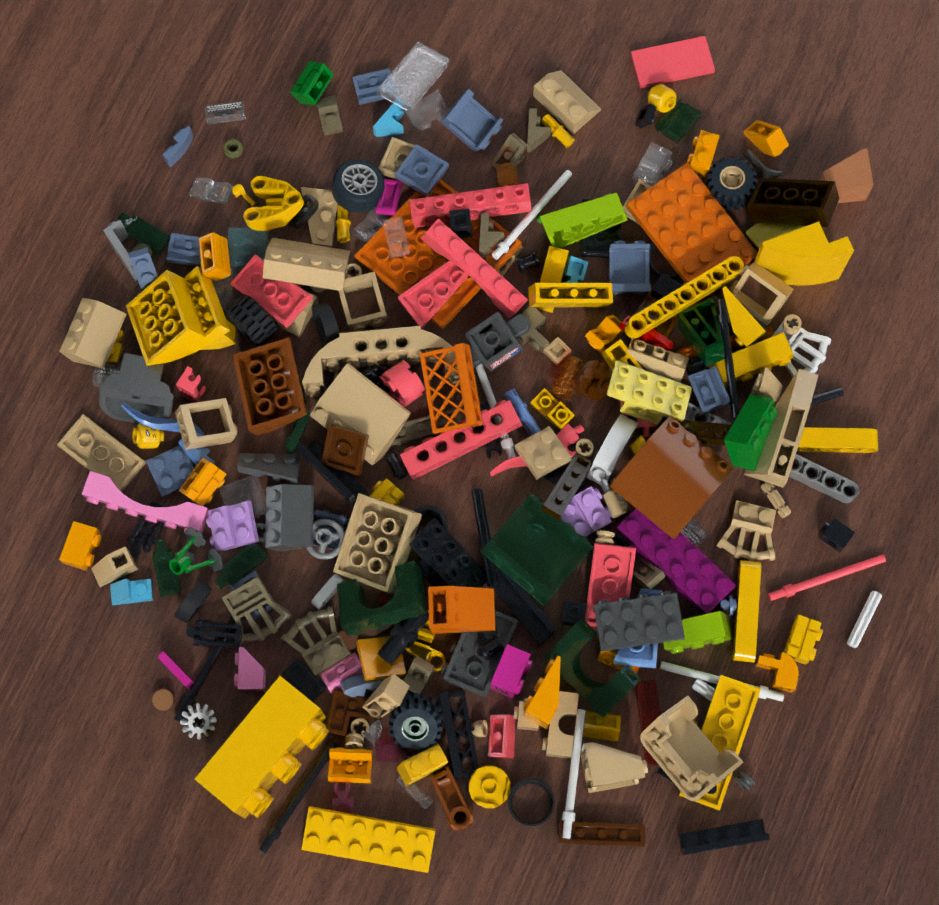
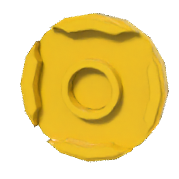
[468,765,511,808]

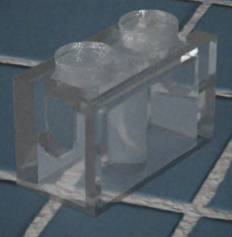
[632,142,673,186]

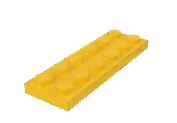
[679,675,761,811]
[302,806,436,873]

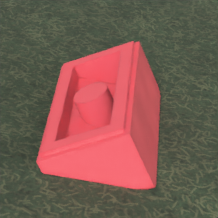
[488,714,516,758]

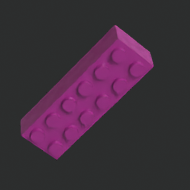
[616,509,736,615]

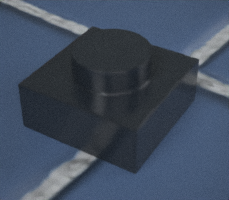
[635,103,657,128]

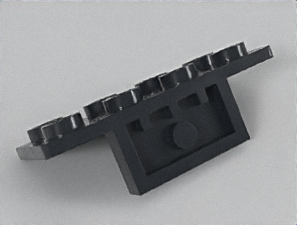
[409,518,487,588]

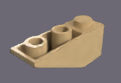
[627,338,689,383]
[750,368,783,406]

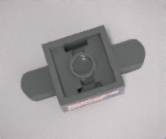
[465,312,531,371]

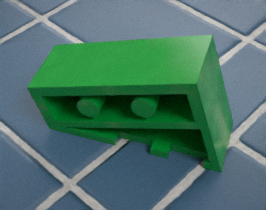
[724,394,777,471]

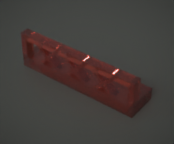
[634,679,661,767]

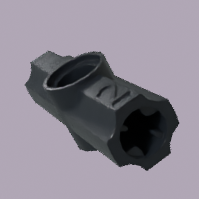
[377,604,429,666]

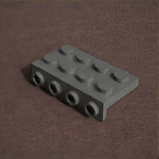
[593,591,685,652]
[441,611,518,698]

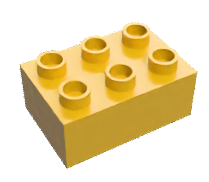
[195,676,329,818]

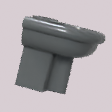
[99,353,174,424]

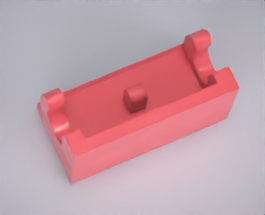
[176,366,206,403]

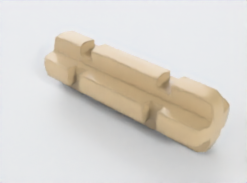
[761,482,791,518]

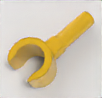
[231,184,256,206]

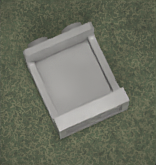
[103,220,137,281]

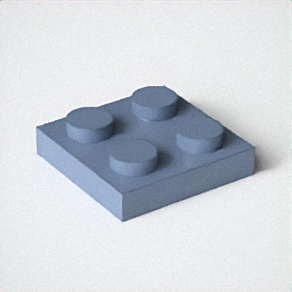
[395,144,449,197]
[146,446,195,498]

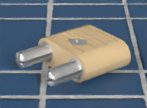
[600,478,634,518]

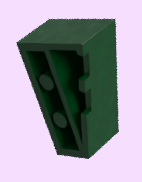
[677,297,725,367]

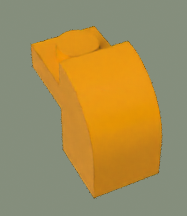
[585,315,624,353]
[755,652,799,693]

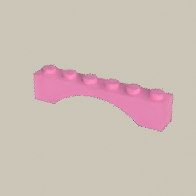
[82,471,209,533]

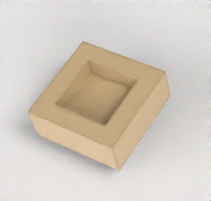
[543,337,572,366]

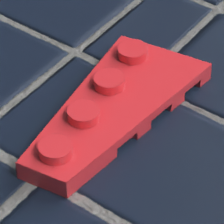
[398,261,469,329]

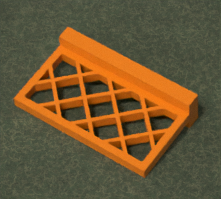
[420,343,483,434]

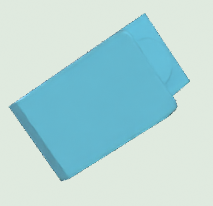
[373,99,404,137]
[110,578,154,605]

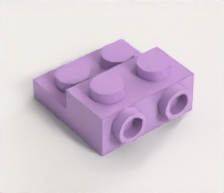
[560,486,612,543]
[206,501,259,551]

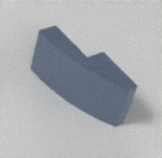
[162,126,194,167]
[340,674,385,697]

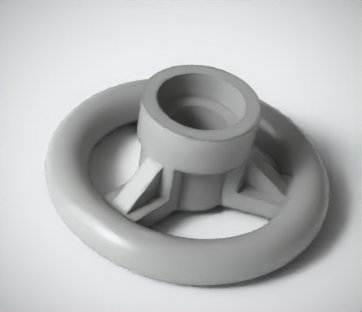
[307,519,345,560]

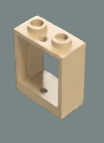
[730,261,794,325]
[338,271,388,332]
[175,398,237,450]

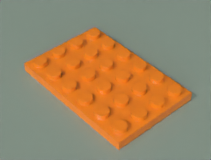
[626,163,758,290]

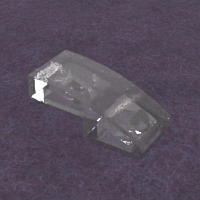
[189,178,233,204]
[352,207,393,244]
[383,216,410,258]

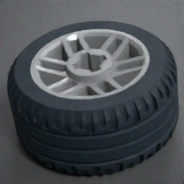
[332,159,385,213]

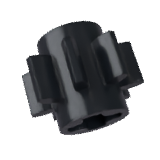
[686,356,709,376]

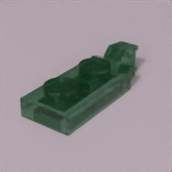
[117,212,170,255]
[152,539,182,598]
[214,542,268,589]

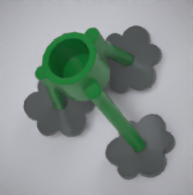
[169,527,223,575]

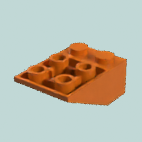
[428,586,496,634]

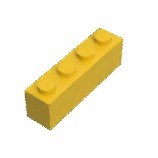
[528,283,613,307]
[709,332,794,389]

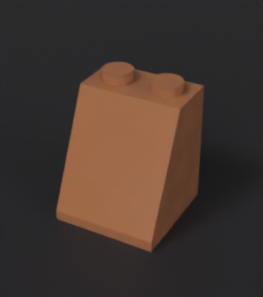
[818,148,874,203]

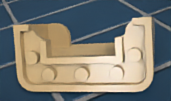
[640,696,744,801]
[580,742,648,793]

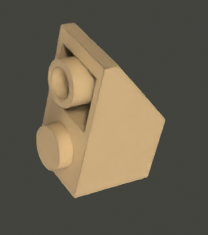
[91,546,138,587]
[362,674,410,720]

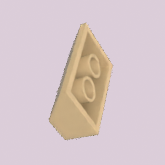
[533,70,601,135]
[59,298,126,368]

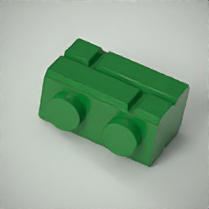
[290,61,334,106]

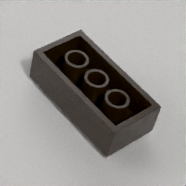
[747,178,840,227]

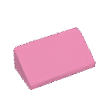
[319,652,363,695]

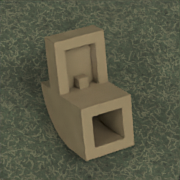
[518,307,549,353]
[403,656,434,698]

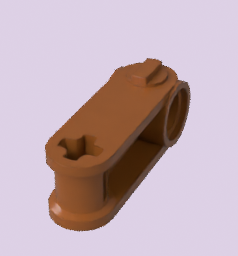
[429,766,475,831]

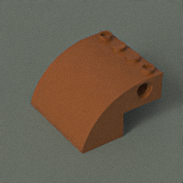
[610,416,734,539]

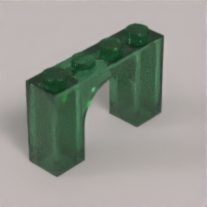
[337,561,427,637]
[544,619,642,718]

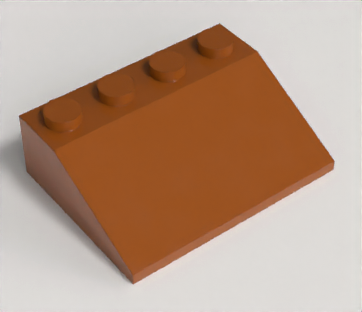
[233,337,307,436]

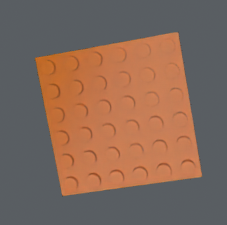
[354,179,522,330]

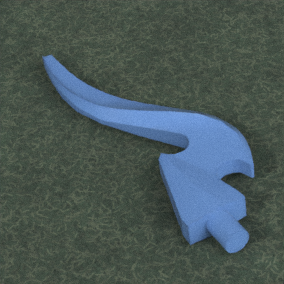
[121,403,215,466]

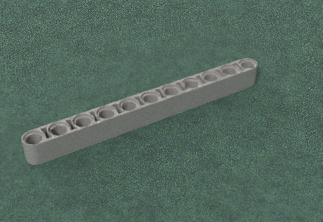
[664,403,859,503]

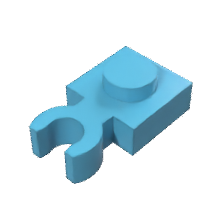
[563,256,589,283]

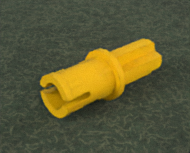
[541,114,575,149]
[335,205,351,243]

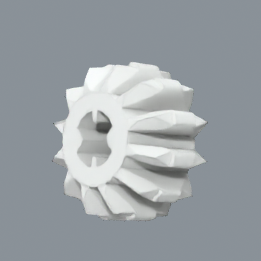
[180,703,217,740]

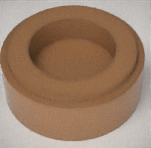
[152,689,174,711]

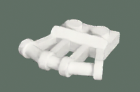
[772,321,831,379]

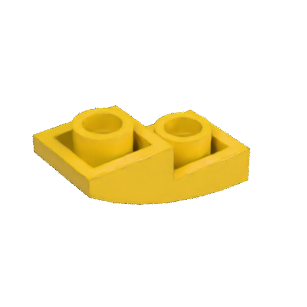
[530,388,575,430]

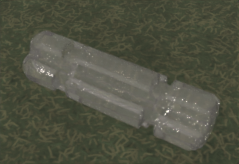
[397,776,433,809]

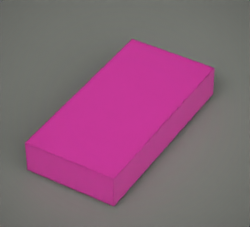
[375,179,403,216]
[158,651,194,689]

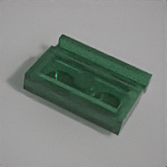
[655,99,702,143]
[284,412,311,454]

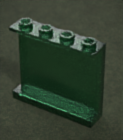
[480,493,594,606]

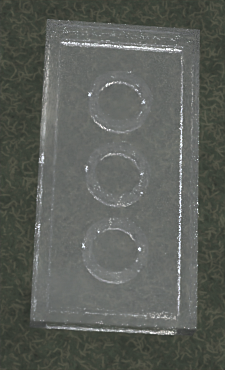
[377,42,450,112]

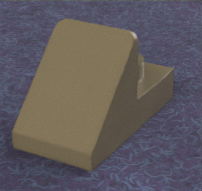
[316,96,343,136]
[527,108,552,152]
[491,133,528,176]
[479,213,505,258]
[632,556,666,590]

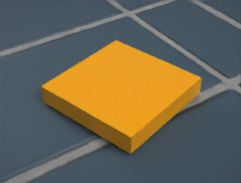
[356,636,407,681]

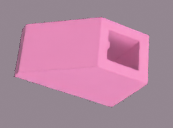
[234,647,266,692]

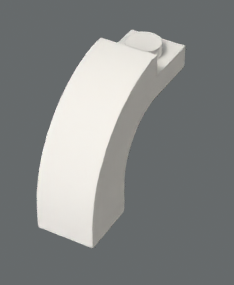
[586,414,639,485]

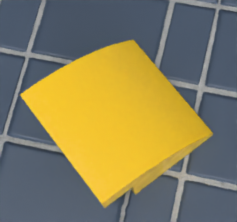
[755,222,854,286]
[126,266,230,366]

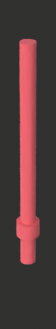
[768,554,886,601]

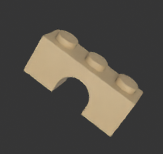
[542,691,579,759]

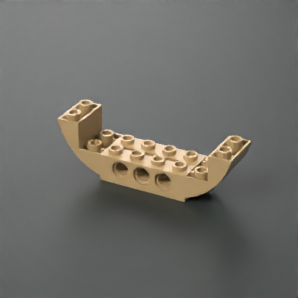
[302,326,459,397]

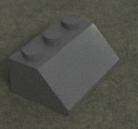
[265,484,314,552]

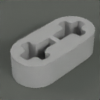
[311,573,345,610]

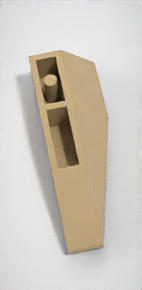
[744,369,819,487]

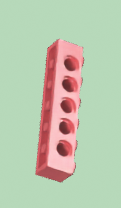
[410,183,532,228]
[400,400,523,480]

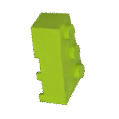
[663,611,733,654]

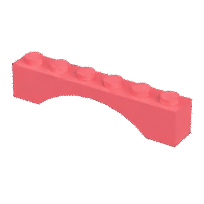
[421,219,528,319]

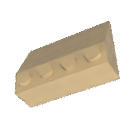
[263,238,350,291]
[310,363,411,465]
[333,493,422,593]

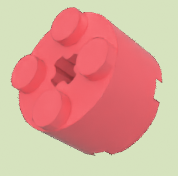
[379,360,425,407]

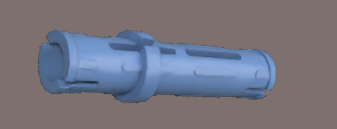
[504,388,541,436]

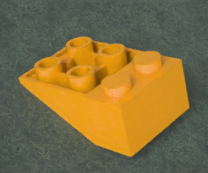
[523,656,561,729]

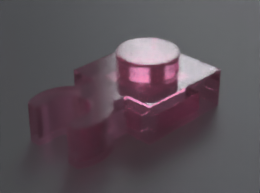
[377,740,411,763]
[332,782,356,814]

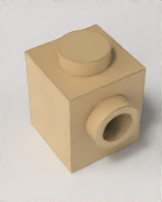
[514,698,539,731]

